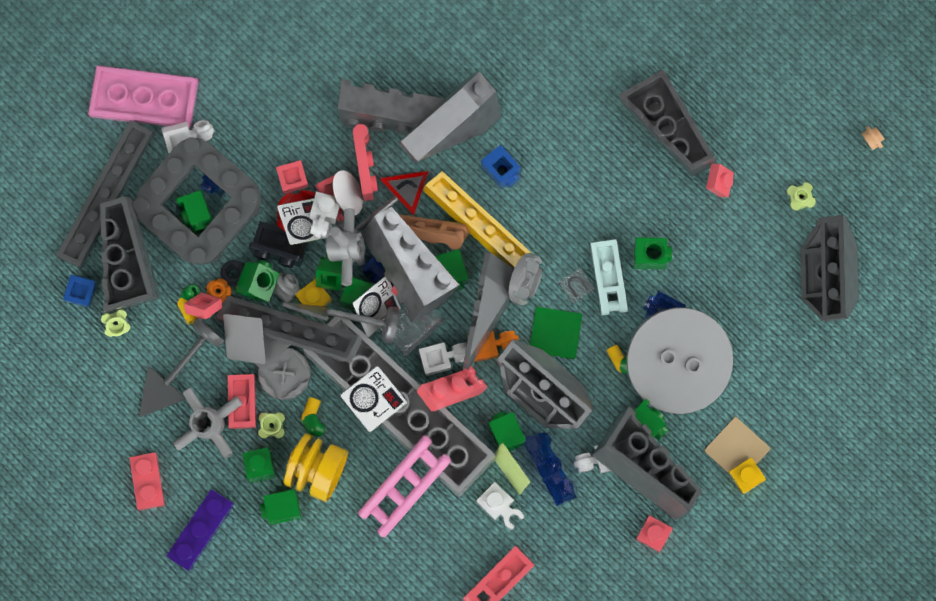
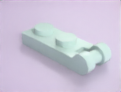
[590,239,628,316]

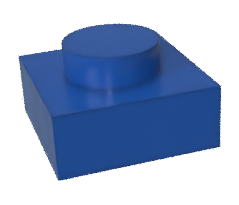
[63,275,97,308]

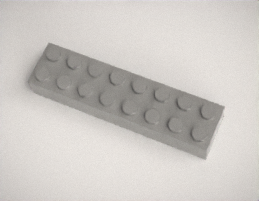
[303,317,496,498]

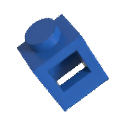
[481,144,521,189]

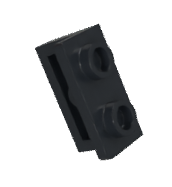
[249,221,309,268]

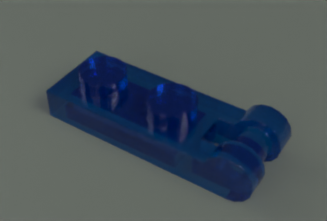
[525,432,577,506]

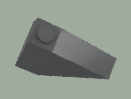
[463,252,514,370]

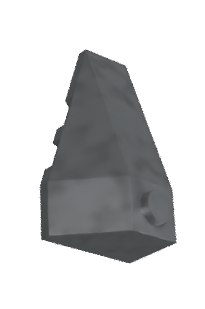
[399,71,501,162]

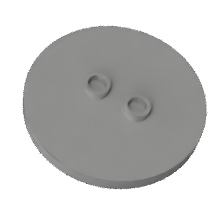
[627,307,733,414]

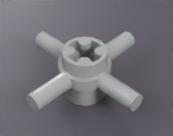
[326,208,366,286]
[173,388,243,459]

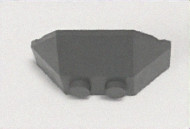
[800,215,859,322]
[497,339,594,429]

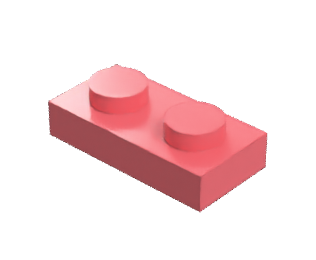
[228,374,256,429]
[129,452,165,511]

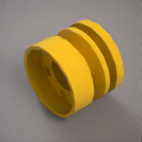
[284,433,348,502]

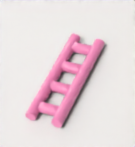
[358,435,451,537]

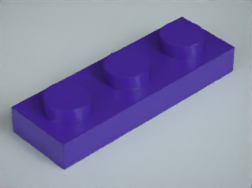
[166,489,234,572]

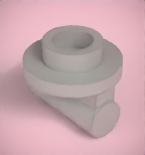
[273,273,300,303]

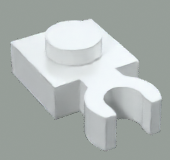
[476,482,524,530]

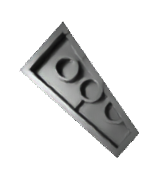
[100,196,160,314]
[592,406,702,520]

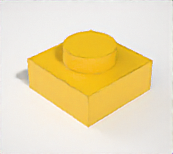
[295,278,332,316]
[728,457,766,494]

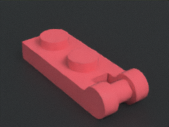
[353,124,378,201]
[416,366,487,412]
[463,546,535,601]

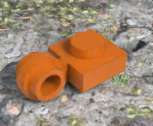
[467,331,519,362]

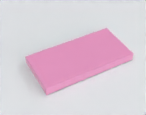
[88,66,199,130]

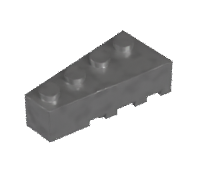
[618,69,715,177]
[338,79,444,135]
[362,206,459,323]

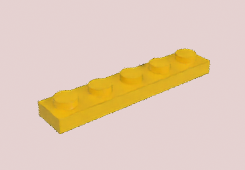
[423,171,531,269]

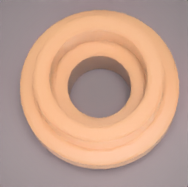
[861,125,885,150]

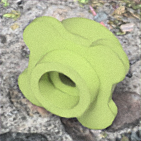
[787,183,816,211]
[101,309,130,337]
[258,412,285,439]

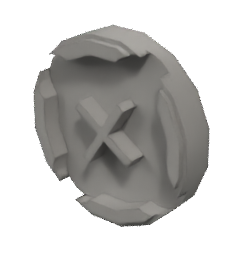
[509,253,542,305]
[258,348,311,400]

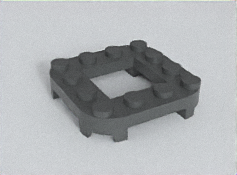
[133,137,261,265]

